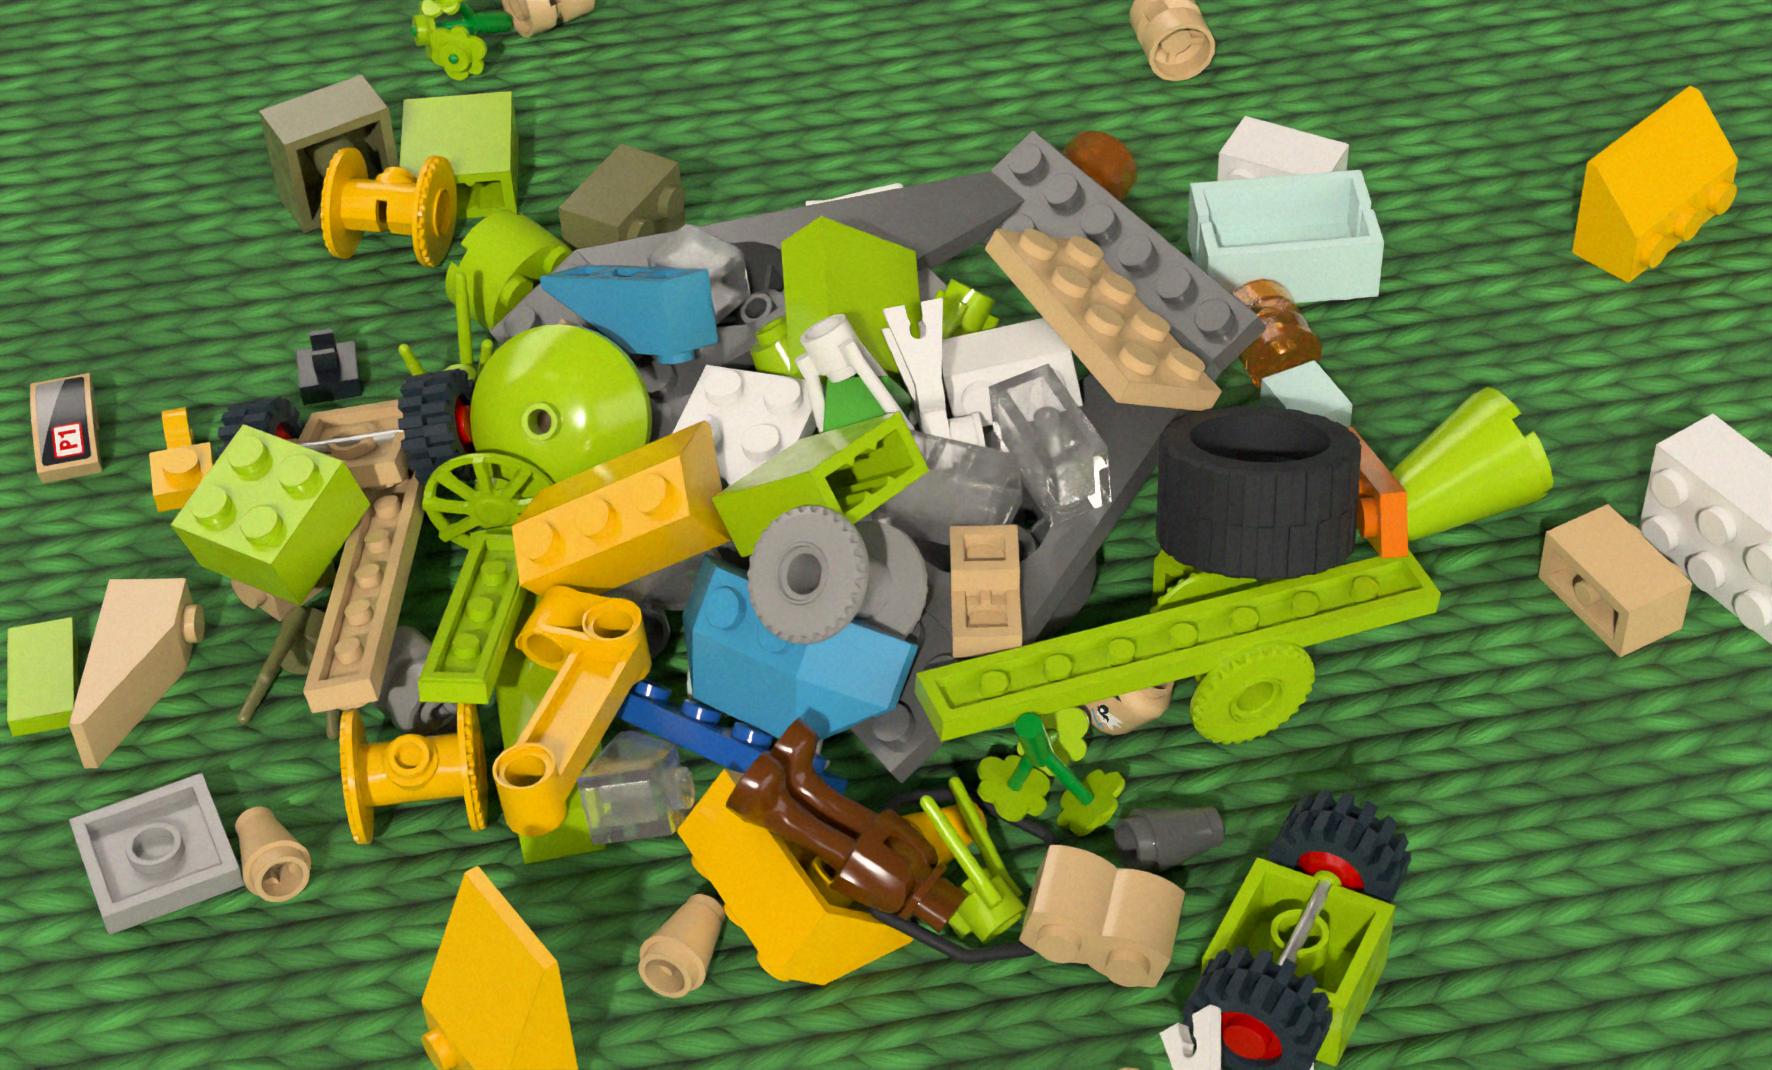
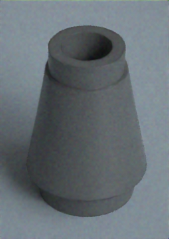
[1114,806,1224,875]

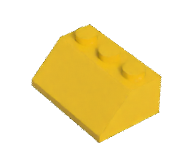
[1572,86,1738,283]
[511,420,731,597]
[676,769,914,985]

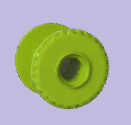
[1150,572,1315,745]

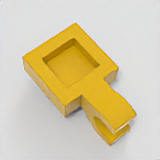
[149,407,215,512]

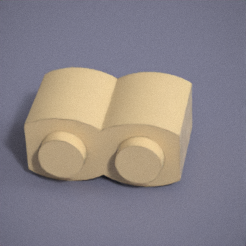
[1019,845,1185,987]

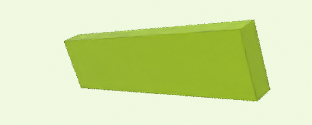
[417,534,528,704]

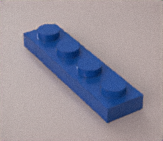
[615,679,848,795]

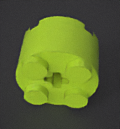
[445,210,574,331]

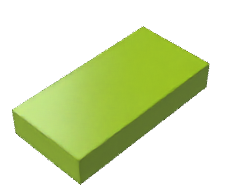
[7,617,79,737]

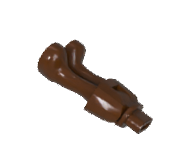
[726,717,968,933]

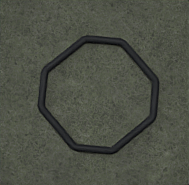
[866,787,1060,964]

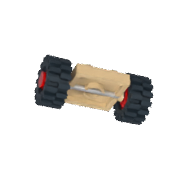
[218,368,477,490]

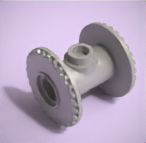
[747,505,928,645]

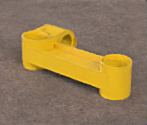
[492,586,652,837]

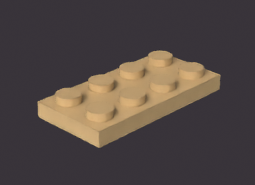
[985,229,1222,411]

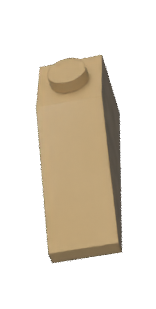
[69,578,205,768]

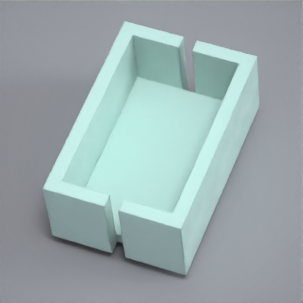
[1187,170,1384,307]

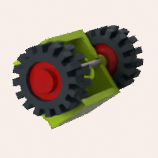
[1182,791,1411,1070]

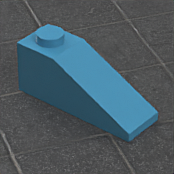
[540,264,718,364]

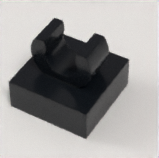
[296,328,362,405]

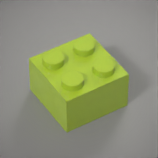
[171,424,371,606]

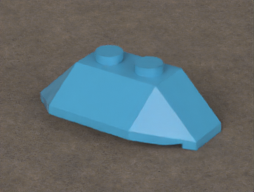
[682,554,919,741]

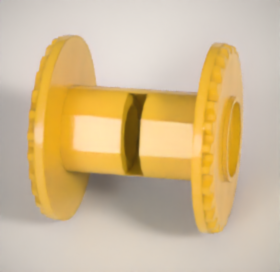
[320,147,457,268]
[339,703,488,845]

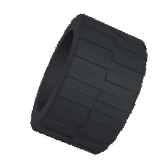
[1156,406,1362,580]

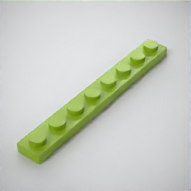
[914,549,1441,742]

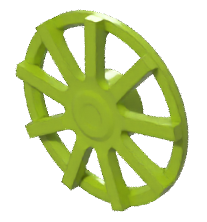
[422,453,554,550]

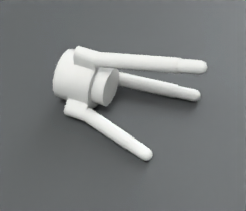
[794,314,926,454]

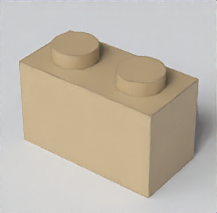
[1538,504,1692,657]

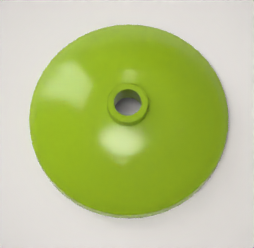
[470,324,652,499]

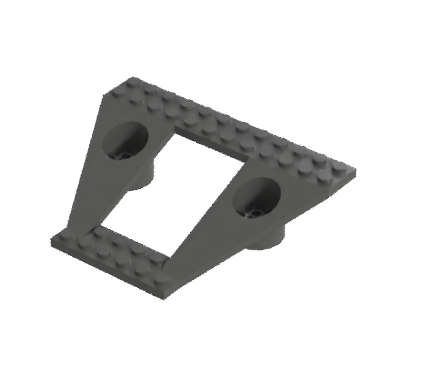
[489,130,1266,783]

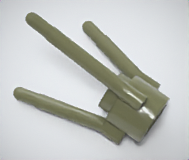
[237,606,340,740]

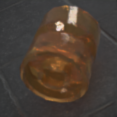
[1232,279,1322,388]

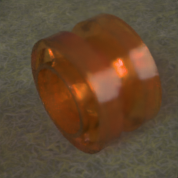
[1061,131,1137,202]

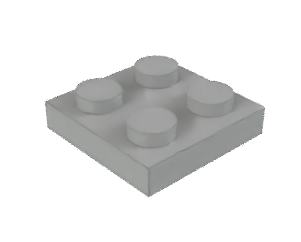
[69,773,245,935]

